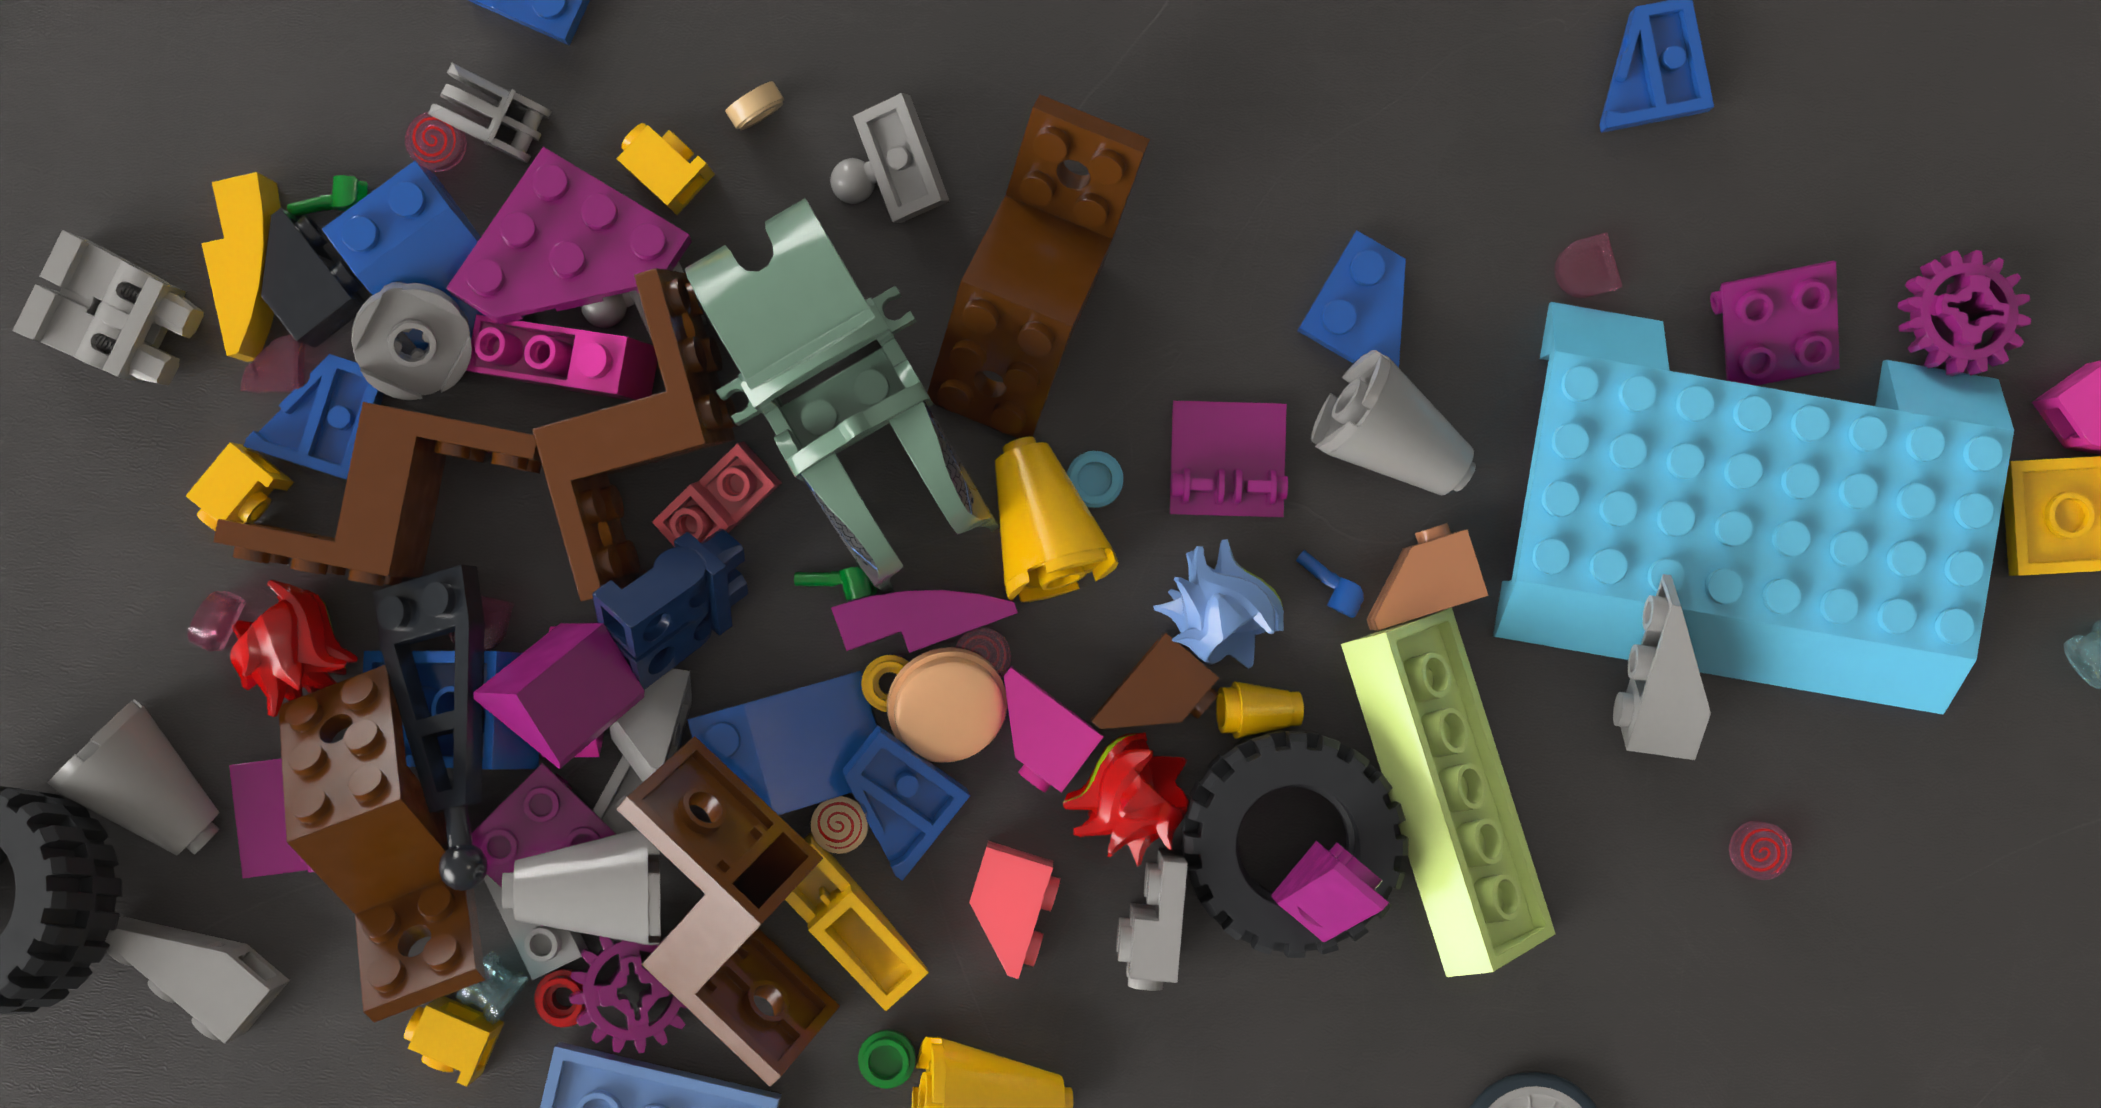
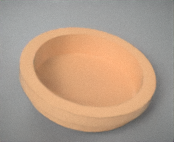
[887,647,1007,763]

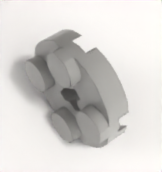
[351,282,472,400]

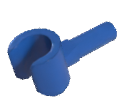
[1296,550,1364,618]

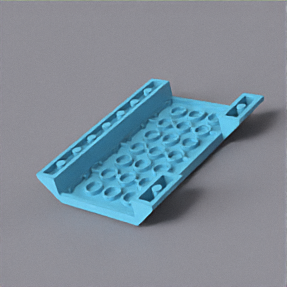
[1493,302,2014,715]

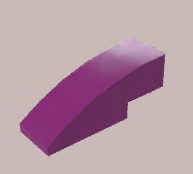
[831,590,1019,653]

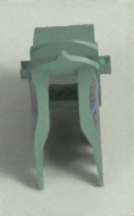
[685,198,999,594]

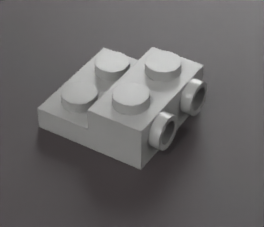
[1116,848,1187,991]

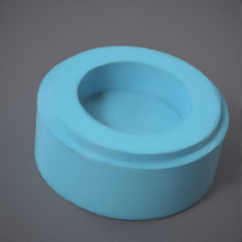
[1067,451,1123,508]

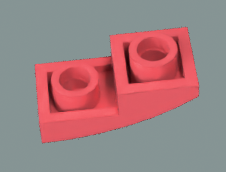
[652,441,782,547]

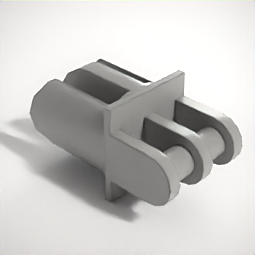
[428,62,552,163]

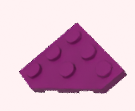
[446,147,692,324]

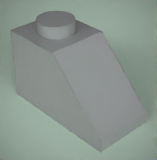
[610,668,692,782]

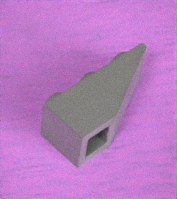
[1613,574,1711,760]
[105,916,290,1044]

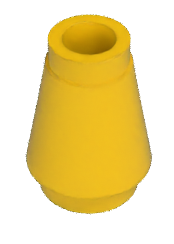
[1216,681,1304,739]

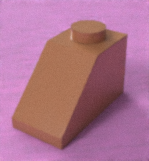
[1367,523,1489,631]

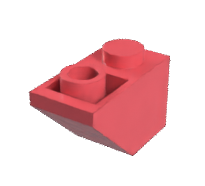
[969,841,1061,979]

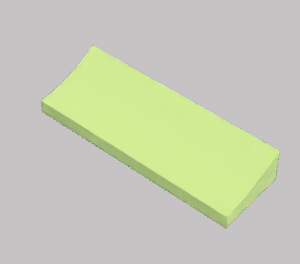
[1341,607,1556,977]

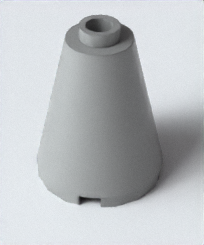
[1311,350,1476,495]
[47,699,220,856]
[502,829,661,945]

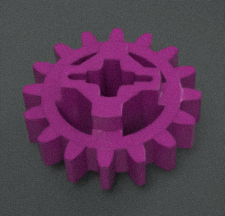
[1897,250,2031,376]
[569,936,687,1053]

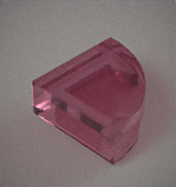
[240,335,305,393]

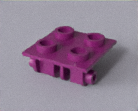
[1710,260,1840,386]
[1170,400,1288,518]
[229,758,314,878]
[471,763,616,927]

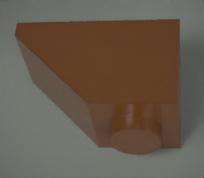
[1091,632,1219,729]

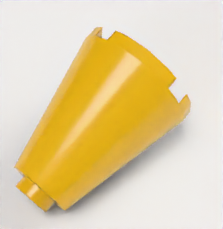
[995,437,1118,602]
[911,1036,1073,1108]

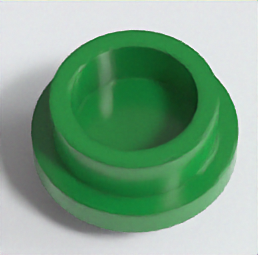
[858,1029,916,1089]

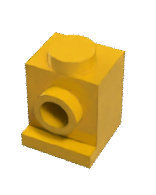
[616,123,715,215]
[186,442,294,531]
[404,996,504,1087]

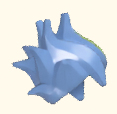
[1153,539,1284,669]

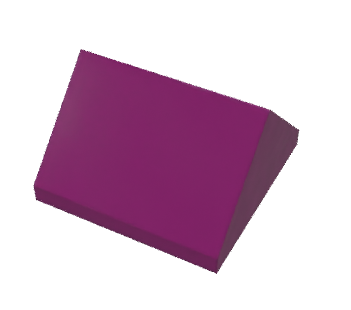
[473,623,645,769]

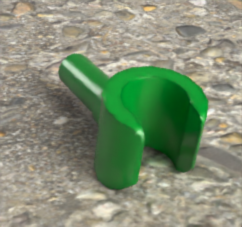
[287,175,368,216]
[794,567,877,601]

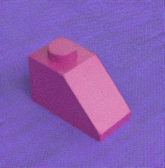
[1004,666,1103,793]

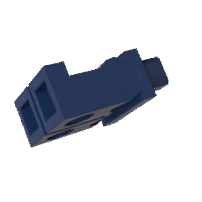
[592,529,748,690]

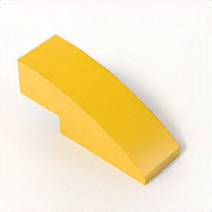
[202,172,281,362]
[785,833,929,1011]

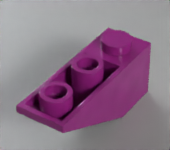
[1271,841,1389,942]

